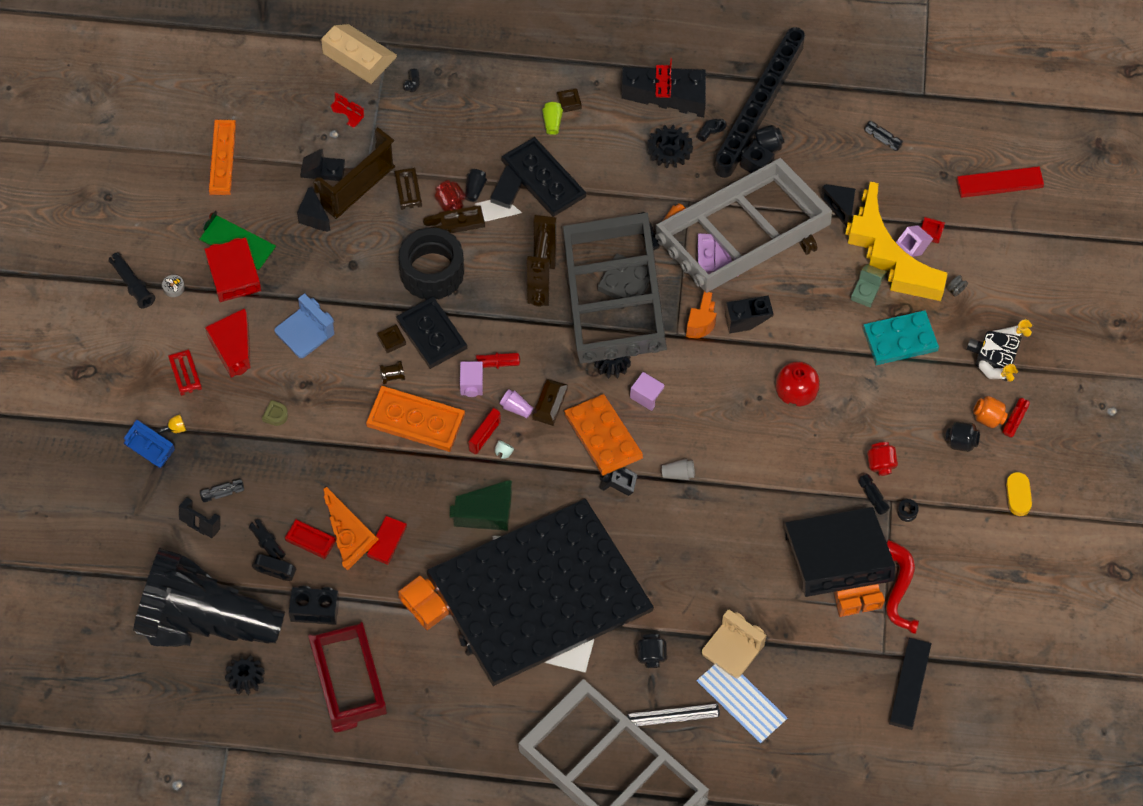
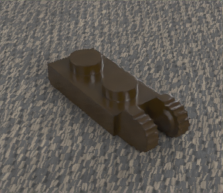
[423,205,485,233]

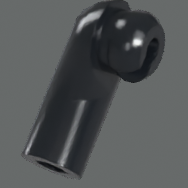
[403,69,420,92]

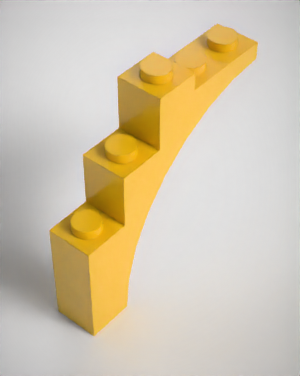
[845,182,948,301]

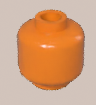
[973,396,1008,429]

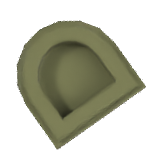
[262,400,288,426]

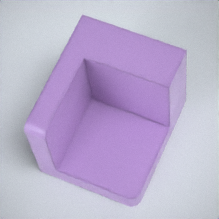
[630,372,664,411]

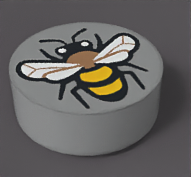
[162,275,185,297]

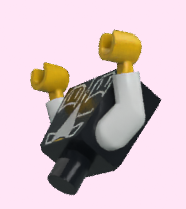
[966,319,1033,382]

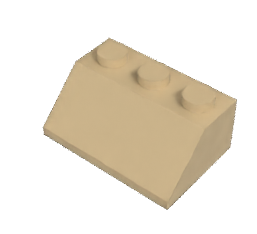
[321,24,397,84]

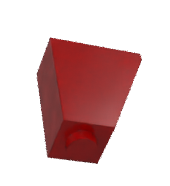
[205,308,251,378]

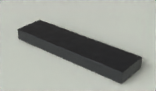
[889,638,932,730]

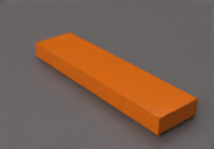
[209,120,236,195]

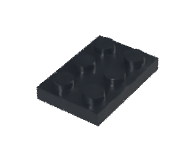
[396,296,468,369]

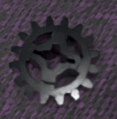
[647,125,693,168]

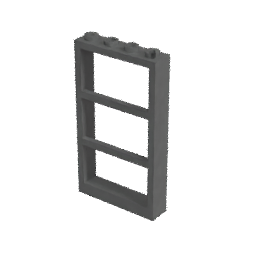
[563,213,667,363]

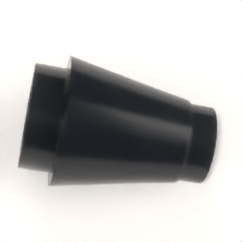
[465,169,487,202]

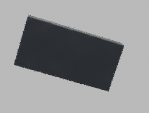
[490,166,526,209]

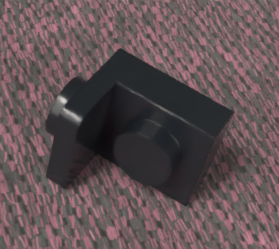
[600,467,637,496]

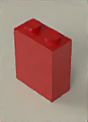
[204,238,261,302]

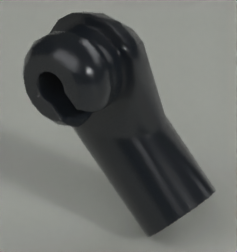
[697,119,727,142]

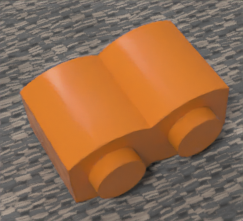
[398,576,449,631]

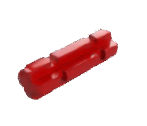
[1002,398,1030,438]

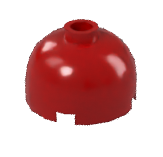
[776,361,820,407]

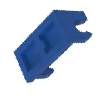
[124,420,175,469]

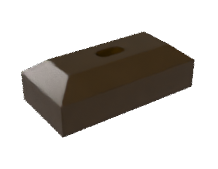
[533,379,568,426]

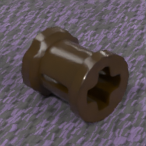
[379,361,405,384]

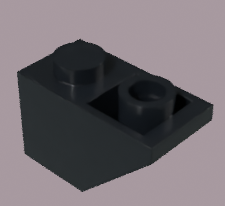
[725,295,774,334]

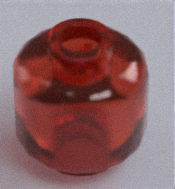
[434,180,466,211]

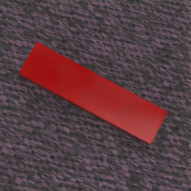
[956,166,1044,198]

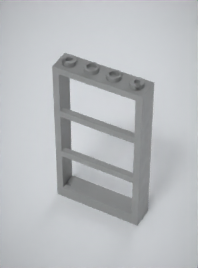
[655,158,832,293]
[519,679,709,806]

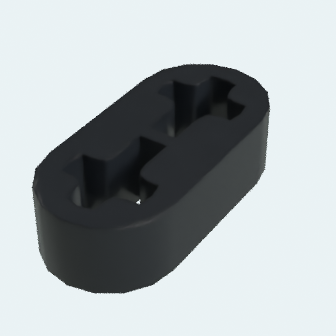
[252,554,296,581]

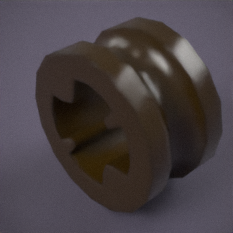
[799,234,818,255]

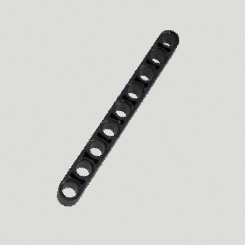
[715,27,805,178]

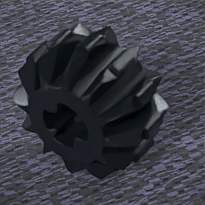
[594,356,631,379]
[225,655,265,695]

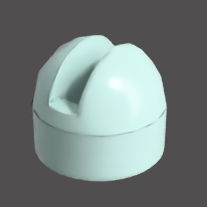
[495,440,514,459]

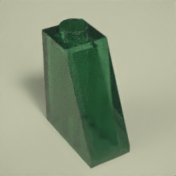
[450,480,512,531]

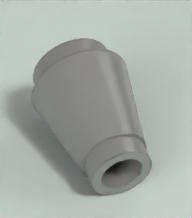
[662,459,695,481]

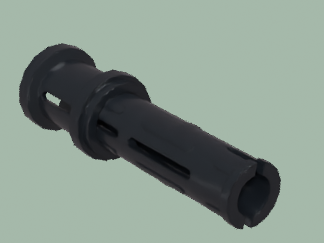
[109,252,155,309]

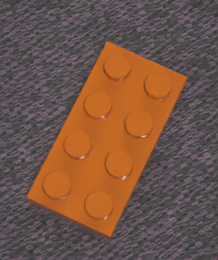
[366,386,465,452]
[564,394,643,476]

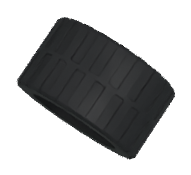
[398,227,464,300]

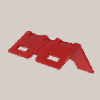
[656,58,672,98]
[330,92,364,128]

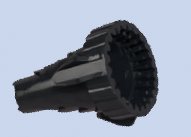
[133,548,285,647]

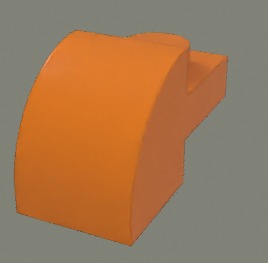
[686,291,717,338]

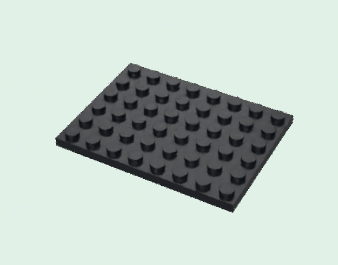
[427,499,654,686]

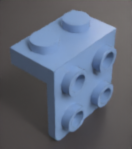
[275,293,334,358]

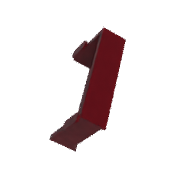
[308,622,387,733]

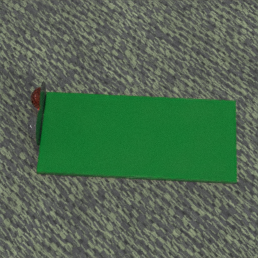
[199,211,276,270]

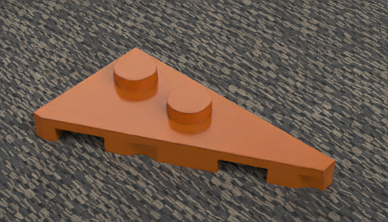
[323,487,379,570]

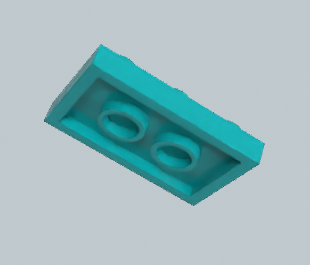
[863,310,939,365]

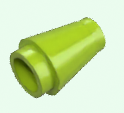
[542,102,563,135]

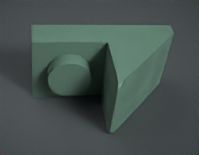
[851,264,887,308]

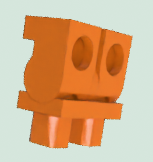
[834,584,885,617]

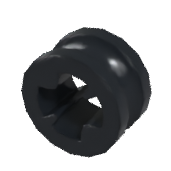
[897,499,919,522]

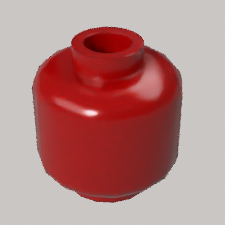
[867,442,898,476]

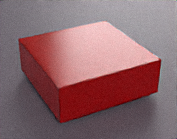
[921,217,945,244]

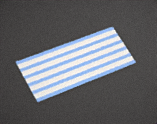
[697,664,788,743]

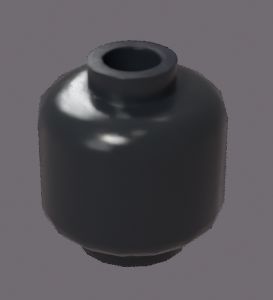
[752,125,785,153]
[946,421,980,452]
[636,634,667,668]

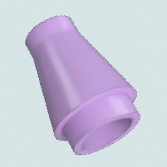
[500,390,534,419]

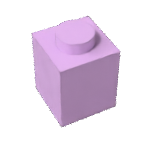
[896,225,933,257]
[460,362,483,397]

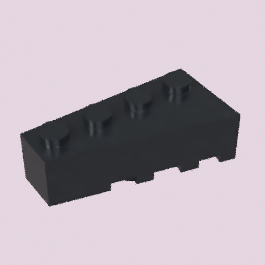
[622,67,706,118]

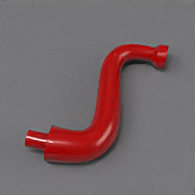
[886,540,919,634]

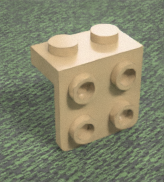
[702,609,766,678]

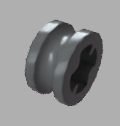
[947,275,968,296]

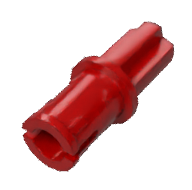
[476,352,520,369]

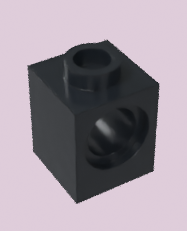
[740,142,775,173]

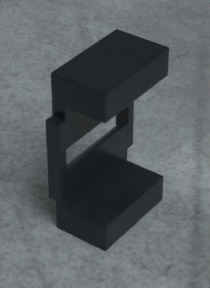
[179,497,220,538]

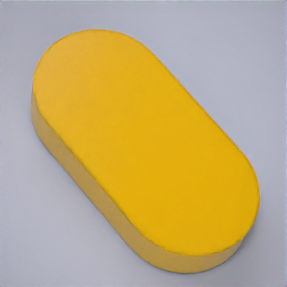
[1006,472,1032,516]

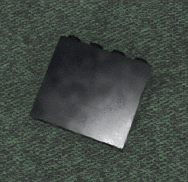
[785,507,895,597]

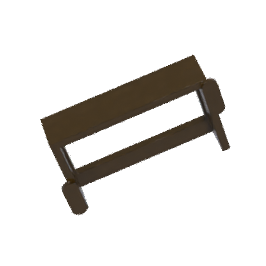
[313,127,396,219]

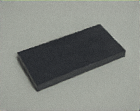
[501,137,587,217]

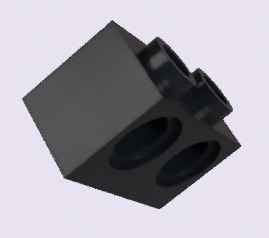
[289,586,339,625]

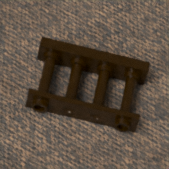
[527,215,557,307]

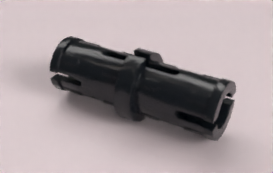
[249,519,286,560]

